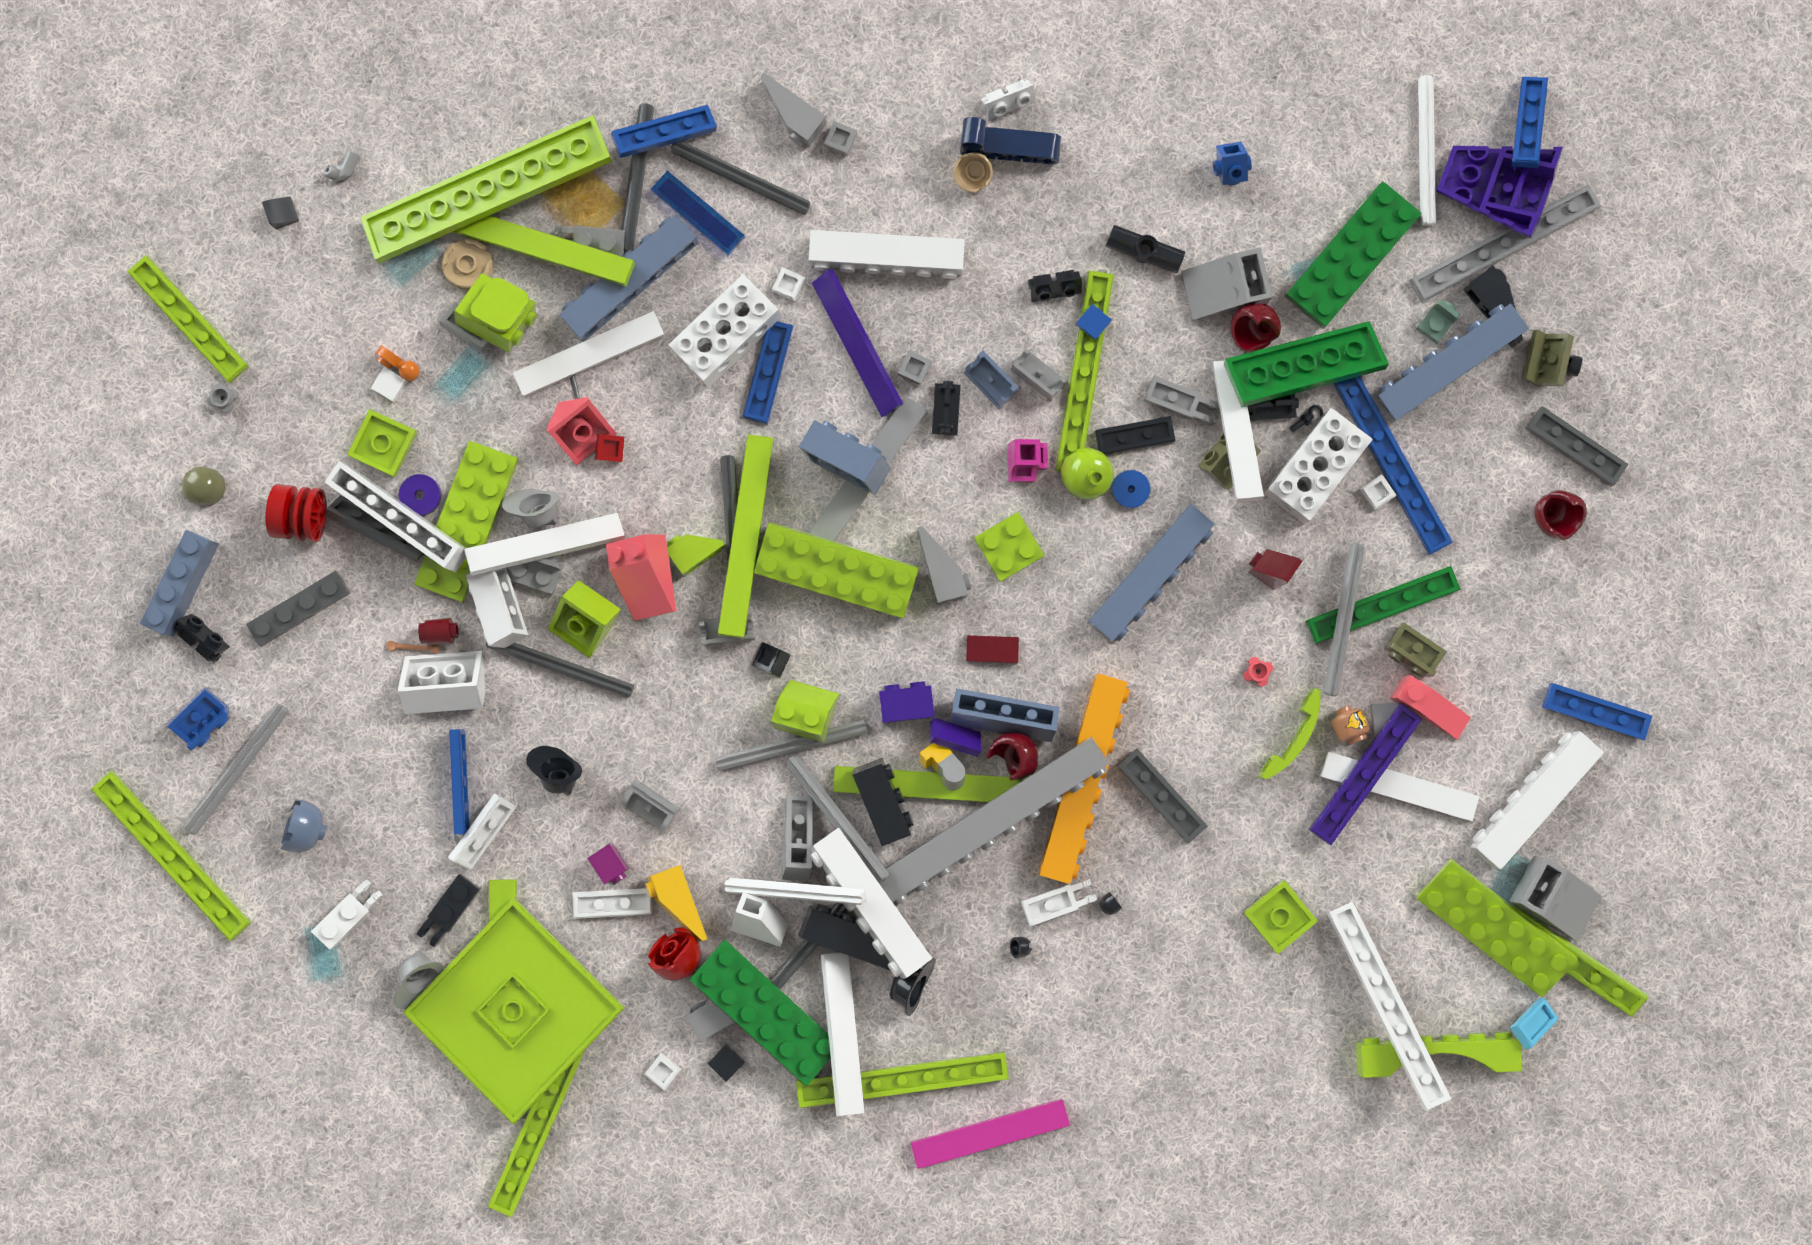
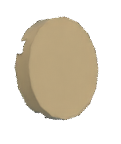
[441,238,494,290]

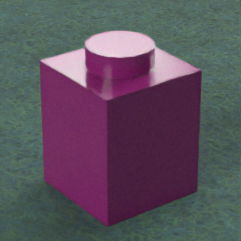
[587,843,630,885]

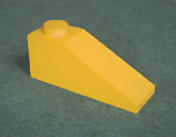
[645,865,707,942]

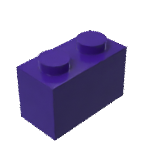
[879,681,935,723]

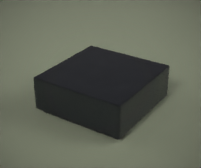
[708,1043,745,1082]

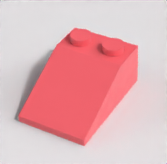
[606,534,677,621]

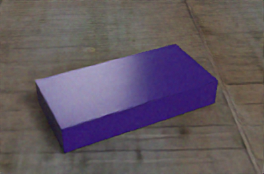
[930,718,982,757]

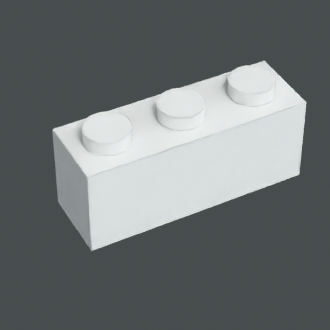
[466,568,528,648]

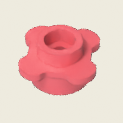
[1243,657,1273,687]

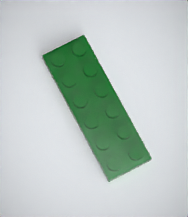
[1285,181,1422,329]
[1224,321,1389,408]
[688,939,831,1086]

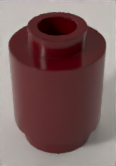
[418,618,459,646]

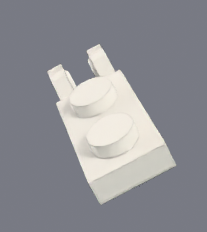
[1020,879,1097,927]
[311,880,383,950]

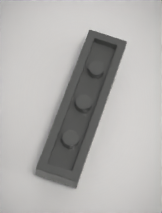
[1525,406,1629,487]
[325,495,424,562]
[246,571,351,647]
[1117,748,1208,844]

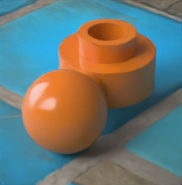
[375,345,420,381]

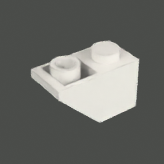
[731,892,788,947]

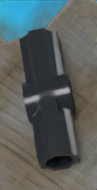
[1105,225,1186,274]

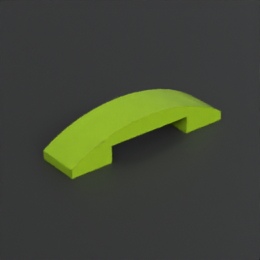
[1258,688,1321,780]

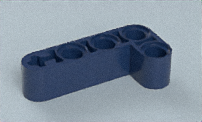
[960,117,1061,165]

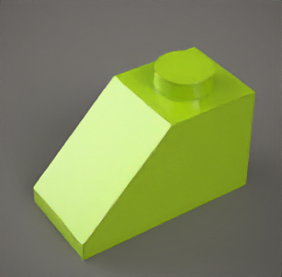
[667,534,726,577]

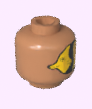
[1331,705,1370,746]

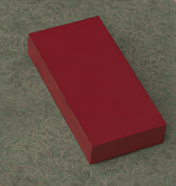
[966,635,1019,664]

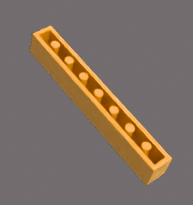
[1038,673,1130,884]

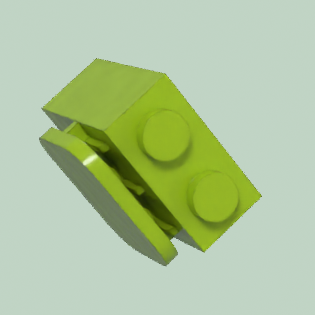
[454,273,537,353]

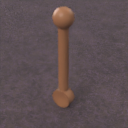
[386,641,440,654]

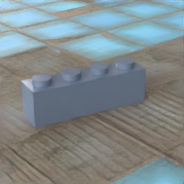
[140,530,219,637]
[949,688,1060,742]

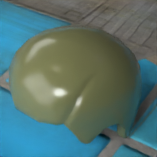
[182,467,226,506]

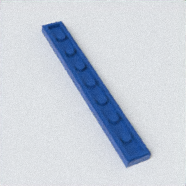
[1333,376,1453,555]

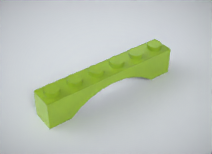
[1356,1031,1522,1078]

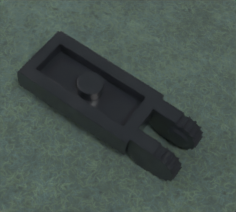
[417,874,481,948]

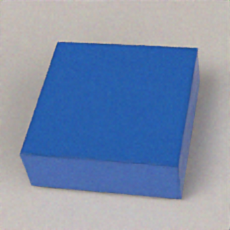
[1075,304,1112,341]

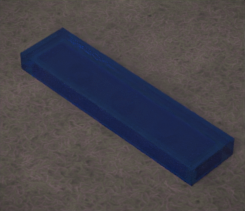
[651,170,745,256]

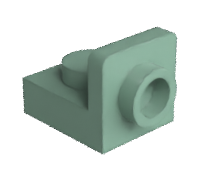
[1416,300,1460,344]

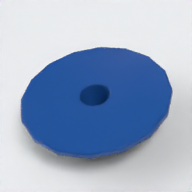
[1112,470,1150,508]

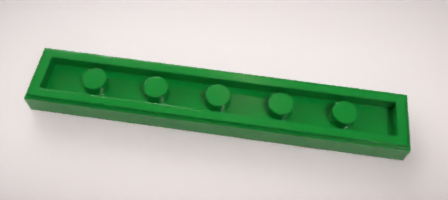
[1305,566,1461,644]

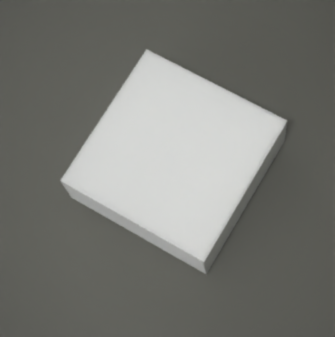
[771,267,805,302]
[371,367,408,403]
[1359,474,1396,510]
[644,1053,681,1091]

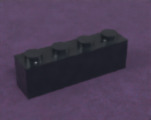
[798,903,891,971]

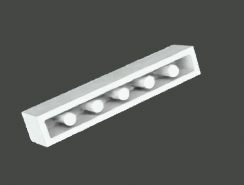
[809,230,965,279]
[325,461,467,573]
[1470,731,1604,870]
[810,828,932,979]

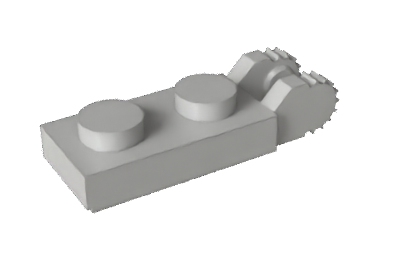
[555,225,625,257]
[1143,376,1219,425]

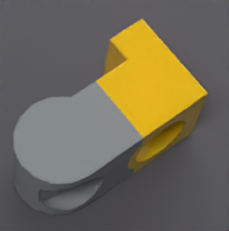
[919,743,965,790]

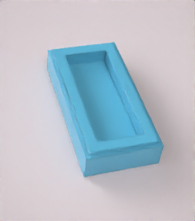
[1510,997,1559,1050]

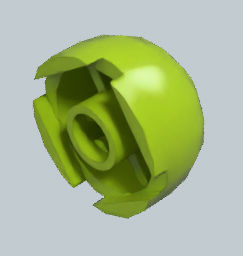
[1061,447,1114,499]

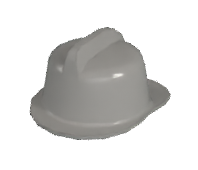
[502,489,559,527]
[393,951,443,1009]

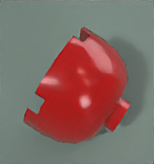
[648,927,701,981]

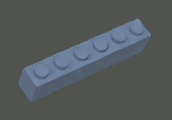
[560,215,699,342]
[1377,304,1529,422]
[1087,504,1215,643]

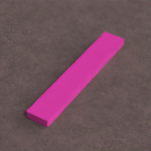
[910,1098,1070,1169]

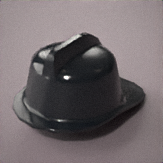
[526,746,582,796]
[889,958,936,1016]

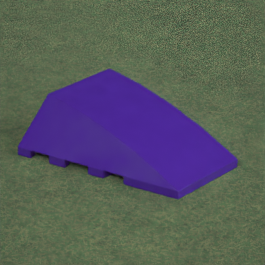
[1437,146,1563,238]

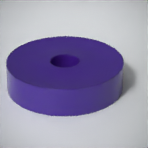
[399,474,442,516]

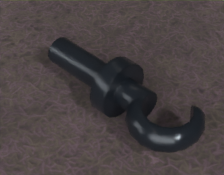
[1290,405,1323,432]

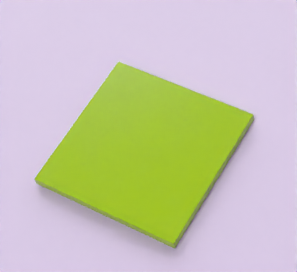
[403,897,625,1125]

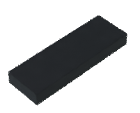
[1094,416,1176,455]

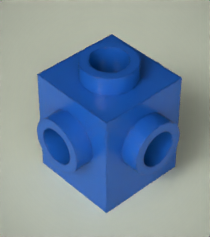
[1213,141,1252,185]

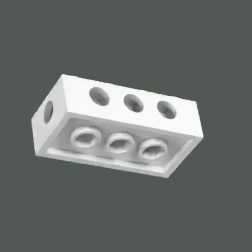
[669,274,782,388]
[1264,408,1373,524]

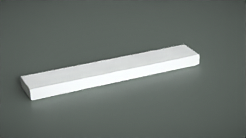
[513,311,665,398]
[1213,360,1264,503]
[464,513,625,576]
[1320,752,1479,821]
[821,953,864,1116]

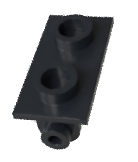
[1028,269,1082,302]
[932,381,961,436]
[1247,394,1299,421]
[175,614,230,663]

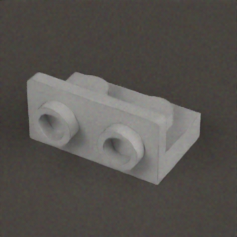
[507,556,563,595]

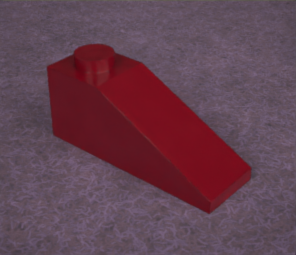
[1248,549,1303,590]

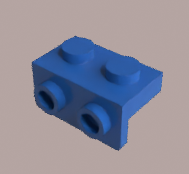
[167,687,229,751]

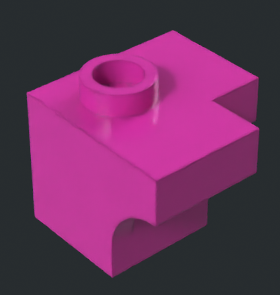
[1008,439,1048,483]

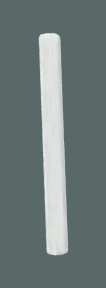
[1418,75,1436,226]
[724,878,866,905]

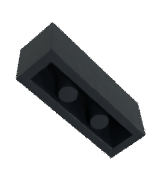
[852,758,914,846]

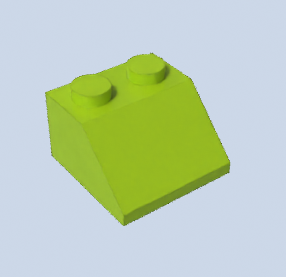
[547,580,621,658]
[771,679,840,743]

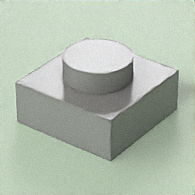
[824,121,858,156]
[898,350,932,385]

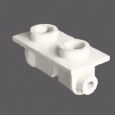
[981,79,1036,120]

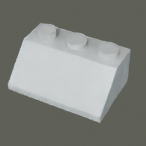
[398,651,485,714]

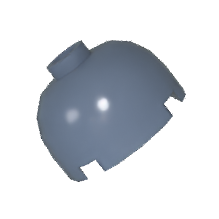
[280,799,327,853]

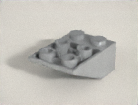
[1181,248,1273,321]
[1509,856,1602,942]

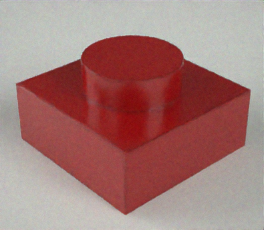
[595,434,625,462]

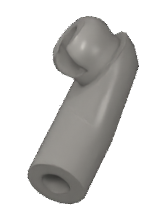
[323,151,359,182]

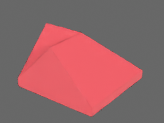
[546,397,617,465]

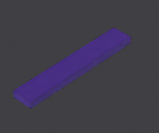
[812,269,903,417]
[1308,703,1422,846]

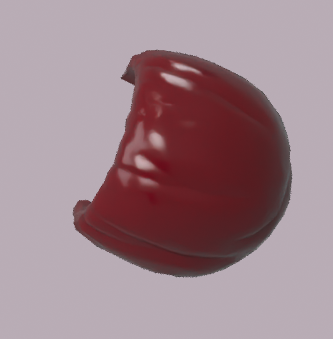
[1230,303,1281,353]
[1534,490,1587,541]
[986,733,1039,781]

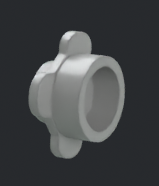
[208,383,238,413]

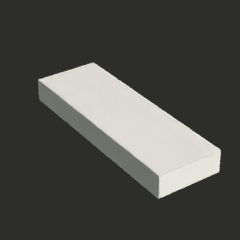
[448,793,516,871]
[572,888,653,919]

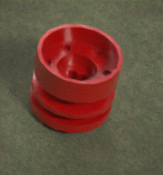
[265,484,327,543]

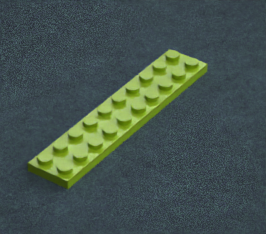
[360,115,612,264]

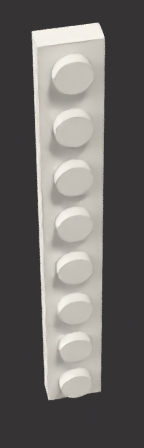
[1327,902,1451,1110]

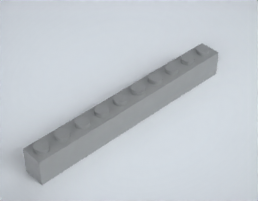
[879,736,1109,906]

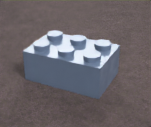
[799,420,891,495]

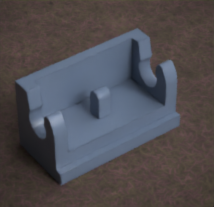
[964,351,1019,409]

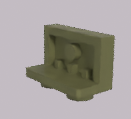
[1522,330,1574,386]
[1198,432,1261,490]
[1384,622,1447,678]

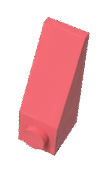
[1390,675,1471,740]

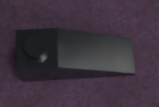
[1463,265,1523,348]

